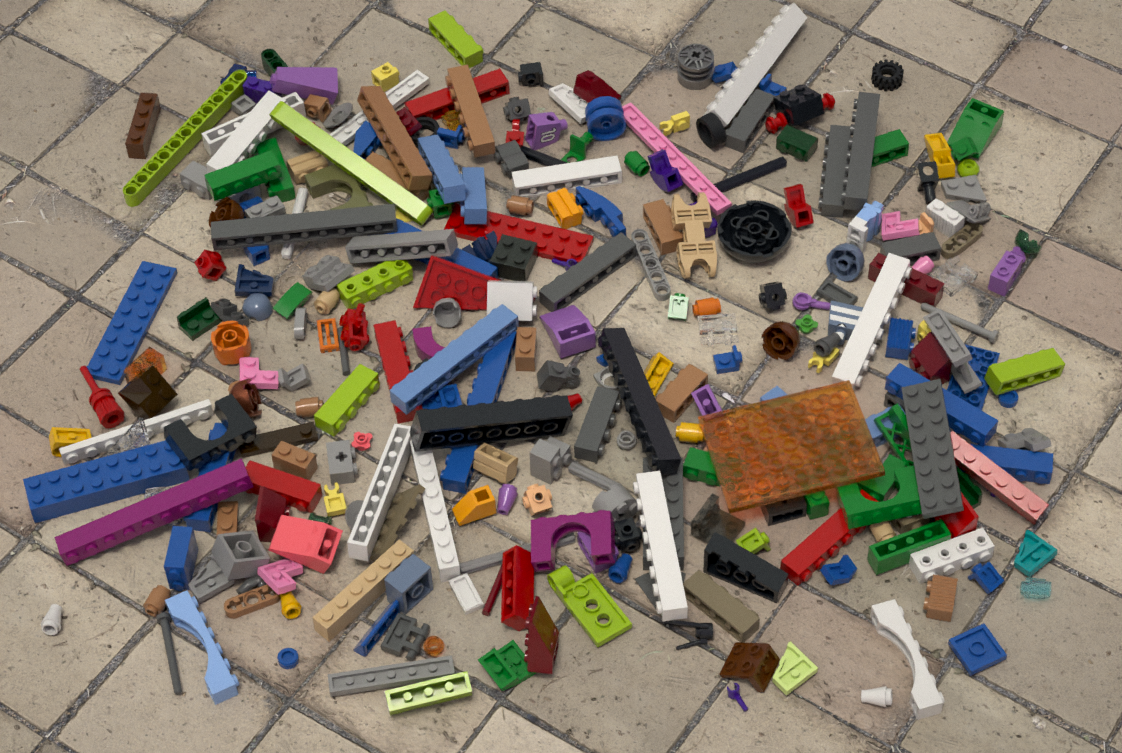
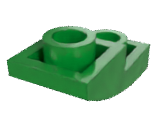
[273,282,313,320]

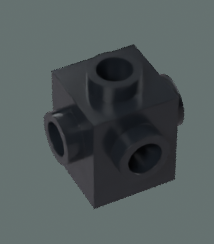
[759,281,787,311]
[614,517,643,553]

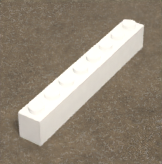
[832,253,912,393]
[347,424,411,561]
[410,440,460,583]
[633,471,688,621]

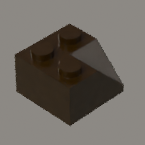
[118,365,178,421]

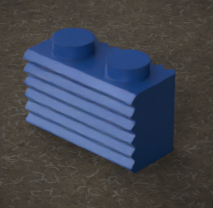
[885,317,916,360]

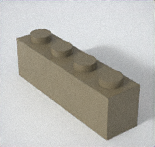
[683,570,760,642]

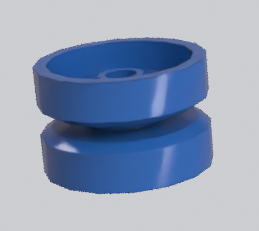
[585,96,626,141]

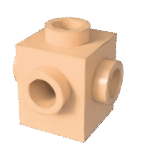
[522,484,552,517]

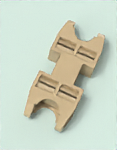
[671,192,717,279]

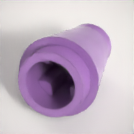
[497,484,518,515]

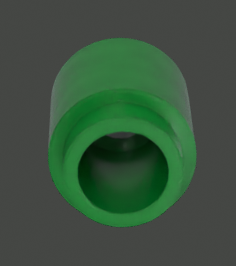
[624,151,650,177]

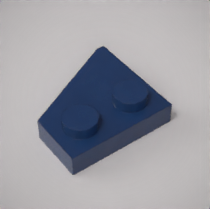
[234,264,274,297]

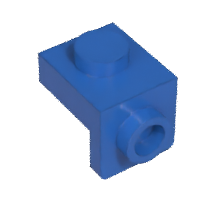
[712,61,738,83]
[820,555,857,585]

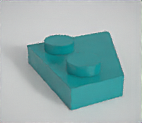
[1014,530,1057,578]

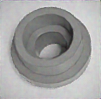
[617,430,636,449]

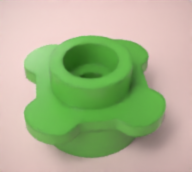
[795,314,818,334]

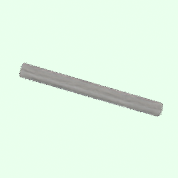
[459,532,575,574]

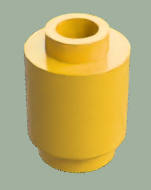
[676,422,704,443]

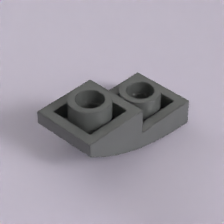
[210,298,249,326]

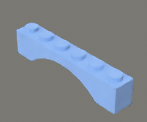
[165,590,239,705]

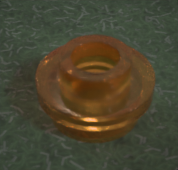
[423,636,444,656]

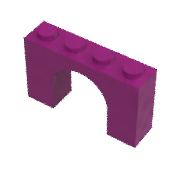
[531,510,615,572]

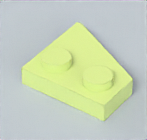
[772,641,818,696]

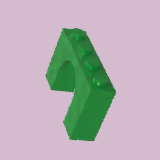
[813,429,907,502]
[835,465,922,529]

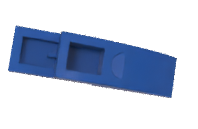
[575,186,626,237]

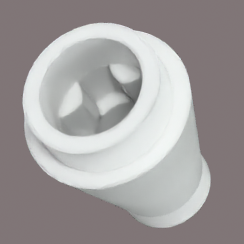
[40,604,62,635]
[861,686,893,707]

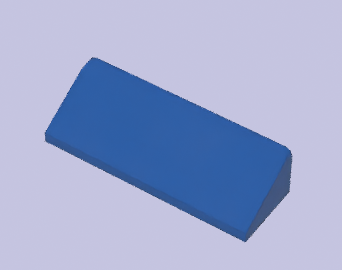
[353,600,400,657]

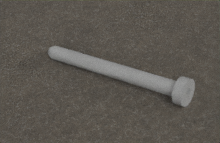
[921,303,1000,344]

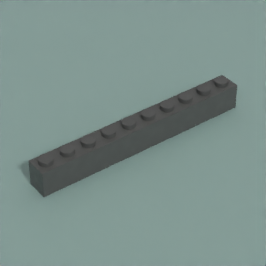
[211,204,397,251]

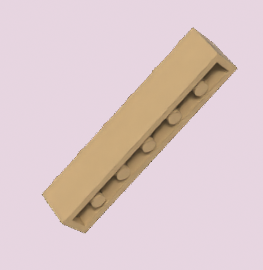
[312,539,414,642]

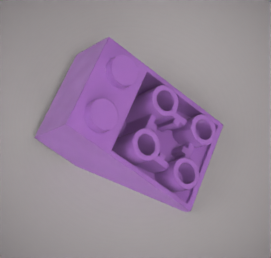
[539,305,596,358]

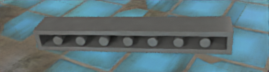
[841,92,880,211]

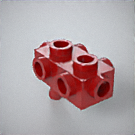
[339,303,369,351]

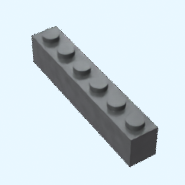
[818,125,851,218]
[539,233,636,312]

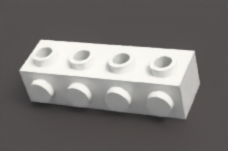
[909,527,995,584]

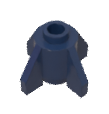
[462,231,497,263]

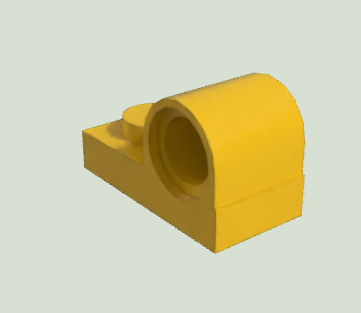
[49,427,92,457]

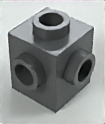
[503,96,531,121]

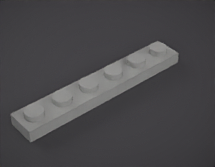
[327,655,455,697]

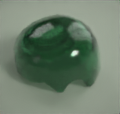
[1014,229,1042,255]

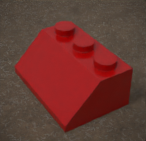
[932,492,979,539]

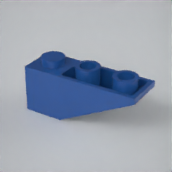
[353,121,382,160]

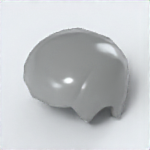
[433,298,461,328]

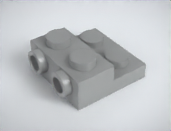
[302,255,355,292]

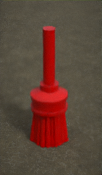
[79,365,125,429]

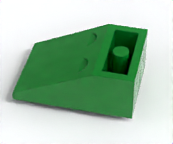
[947,98,1004,159]

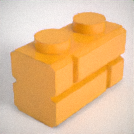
[547,188,584,229]

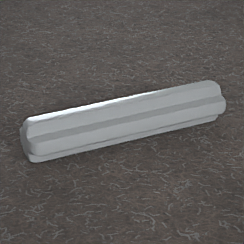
[568,462,622,490]

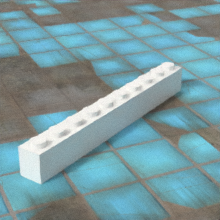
[703,3,808,127]

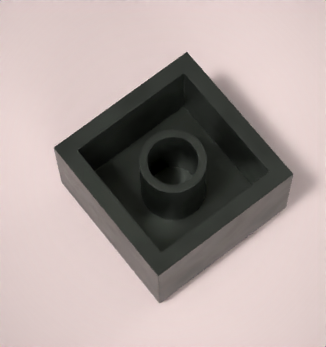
[490,234,538,281]

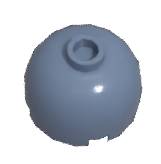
[826,243,865,281]

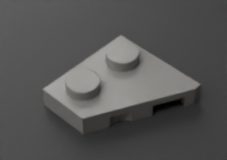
[940,175,987,203]
[188,554,235,603]

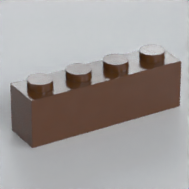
[125,93,161,159]

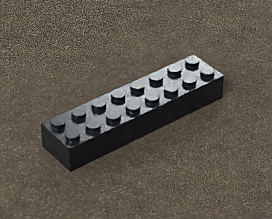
[410,395,573,452]

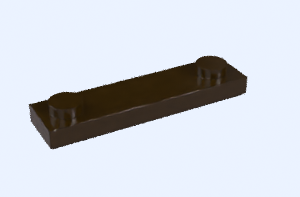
[239,421,318,458]

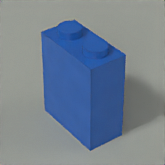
[164,526,199,591]

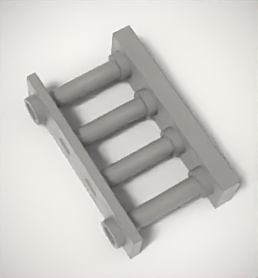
[923,309,982,394]

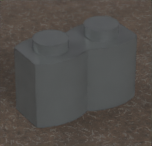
[494,140,529,178]

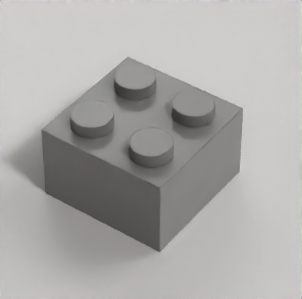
[211,530,270,580]

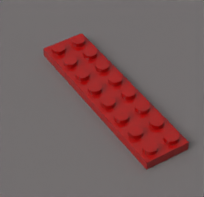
[444,203,594,263]

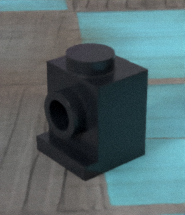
[517,62,544,87]

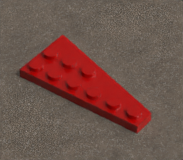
[413,255,535,310]

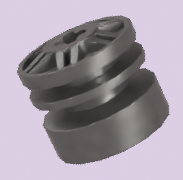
[677,44,714,90]

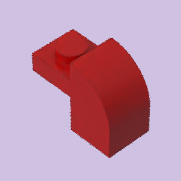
[783,184,814,228]

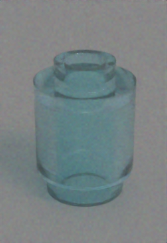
[1020,577,1051,599]

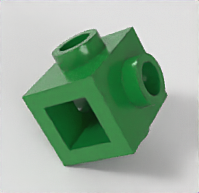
[427,189,454,218]

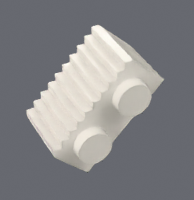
[926,198,966,238]

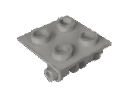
[946,200,991,223]

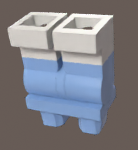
[846,201,884,254]

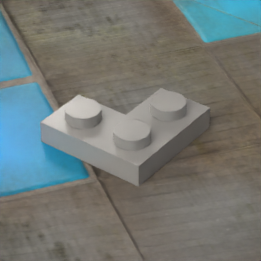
[997,428,1052,452]

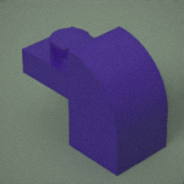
[647,149,683,192]

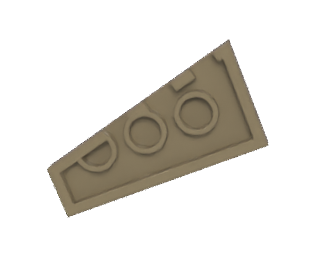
[370,484,426,562]

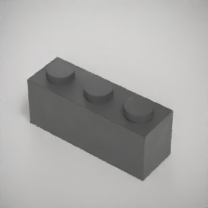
[880,232,941,266]

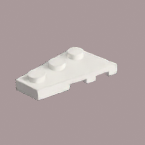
[548,83,588,124]

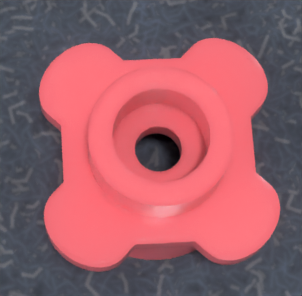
[351,432,373,451]

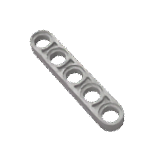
[631,229,671,301]

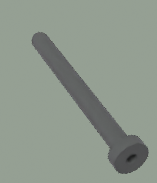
[156,612,182,695]

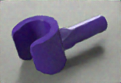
[552,258,577,271]
[727,683,748,712]

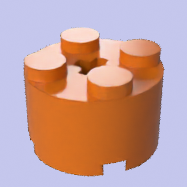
[211,321,252,365]

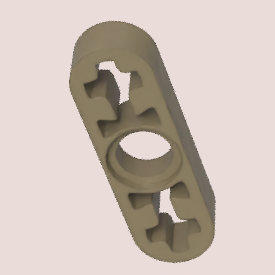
[941,222,983,259]

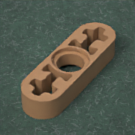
[224,584,281,619]

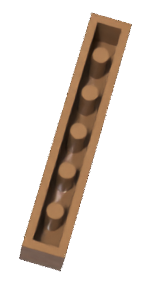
[445,64,495,158]

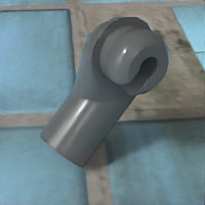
[236,575,267,595]

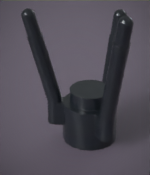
[664,620,713,650]

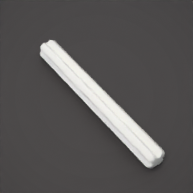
[281,187,308,260]

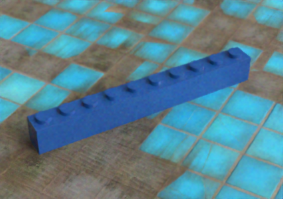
[440,331,517,494]

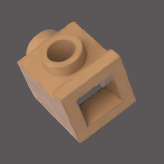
[304,94,332,122]

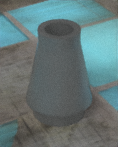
[814,332,841,357]

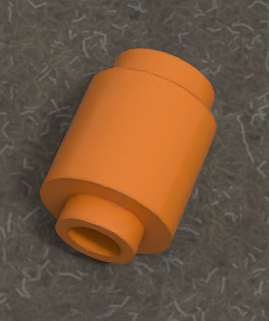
[692,297,721,319]

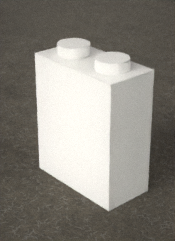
[487,280,537,321]

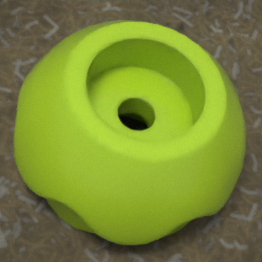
[957,159,980,177]

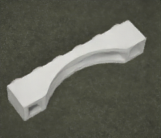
[870,599,944,720]

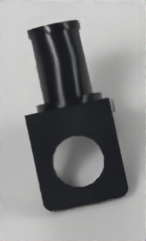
[917,161,939,205]

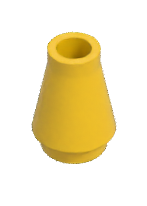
[280,591,301,619]

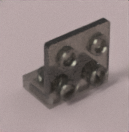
[691,493,745,544]

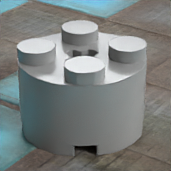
[592,484,638,522]

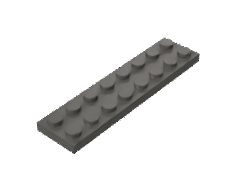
[901,379,964,519]

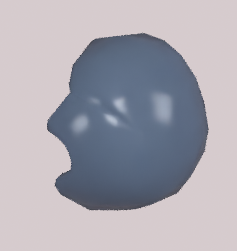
[242,293,273,321]

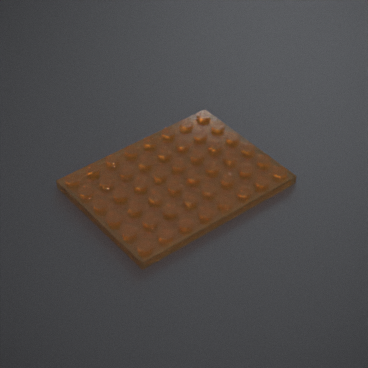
[698,380,885,514]

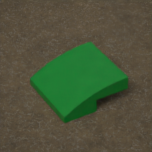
[478,640,536,691]

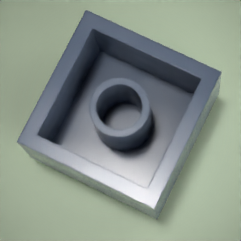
[384,554,433,615]

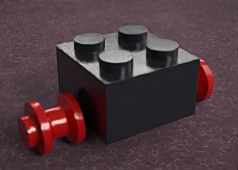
[765,85,835,134]

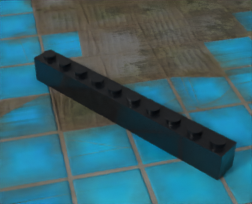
[598,328,681,474]

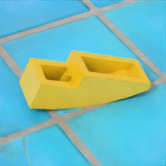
[924,133,955,179]

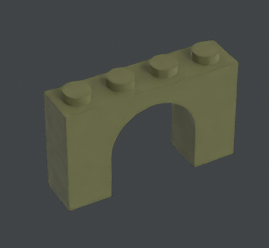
[304,164,373,210]

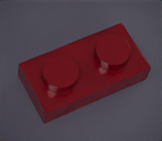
[396,107,422,136]

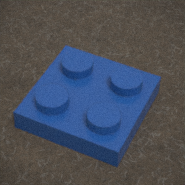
[948,623,1007,676]

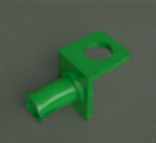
[561,132,593,163]

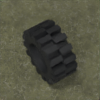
[871,59,904,92]

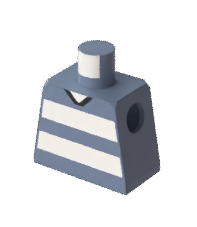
[828,300,863,345]

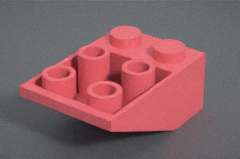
[268,515,343,574]

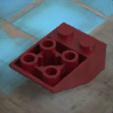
[524,596,559,674]

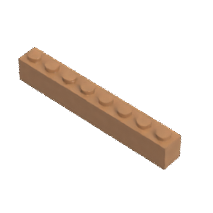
[357,86,432,190]

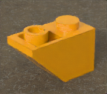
[452,485,496,526]

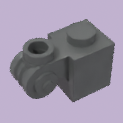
[536,360,580,392]

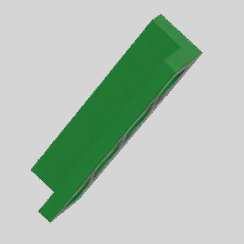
[873,403,915,468]

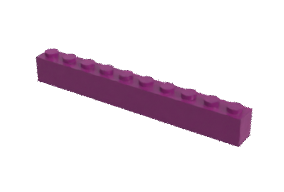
[54,458,254,566]

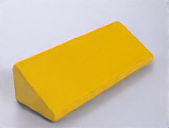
[644,352,674,397]

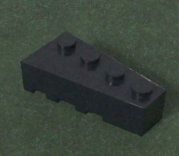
[703,532,789,603]

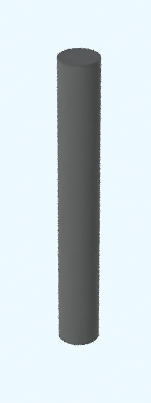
[337,327,350,376]

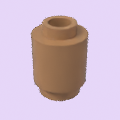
[506,195,534,216]
[295,397,324,418]
[143,585,171,617]

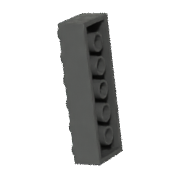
[643,457,684,571]

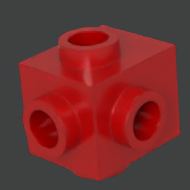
[194,249,226,281]

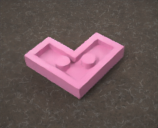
[881,211,920,241]
[239,357,278,389]
[257,558,303,595]

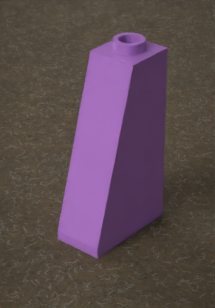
[270,67,338,105]

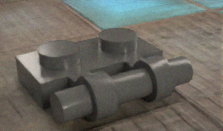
[381,613,430,661]

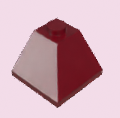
[573,70,622,103]

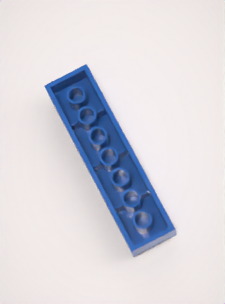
[23,440,190,523]

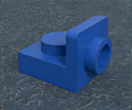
[759,73,787,96]
[437,125,465,149]
[713,345,742,374]
[968,561,1004,594]

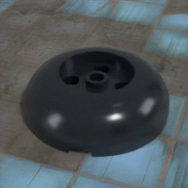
[718,200,792,263]

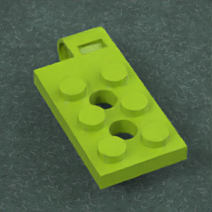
[547,565,632,647]

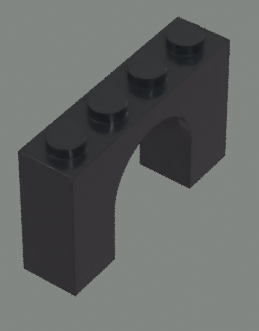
[164,393,257,471]

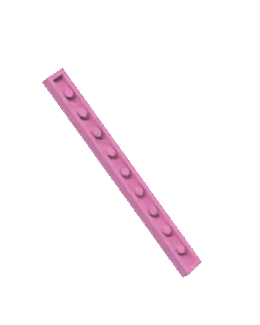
[623,102,732,216]

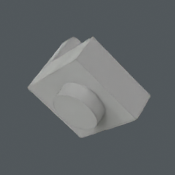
[278,363,310,392]

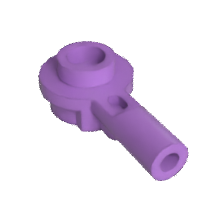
[792,292,830,310]

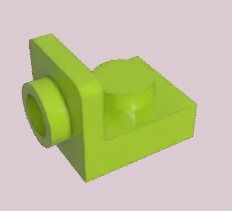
[736,528,771,554]

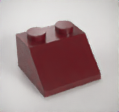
[909,332,952,384]
[255,486,291,542]

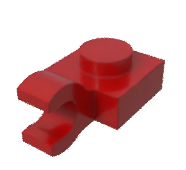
[505,119,525,148]

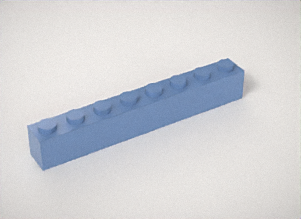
[390,304,519,415]

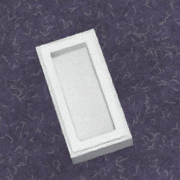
[448,573,484,615]

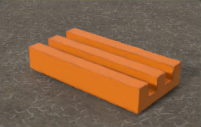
[317,318,340,353]

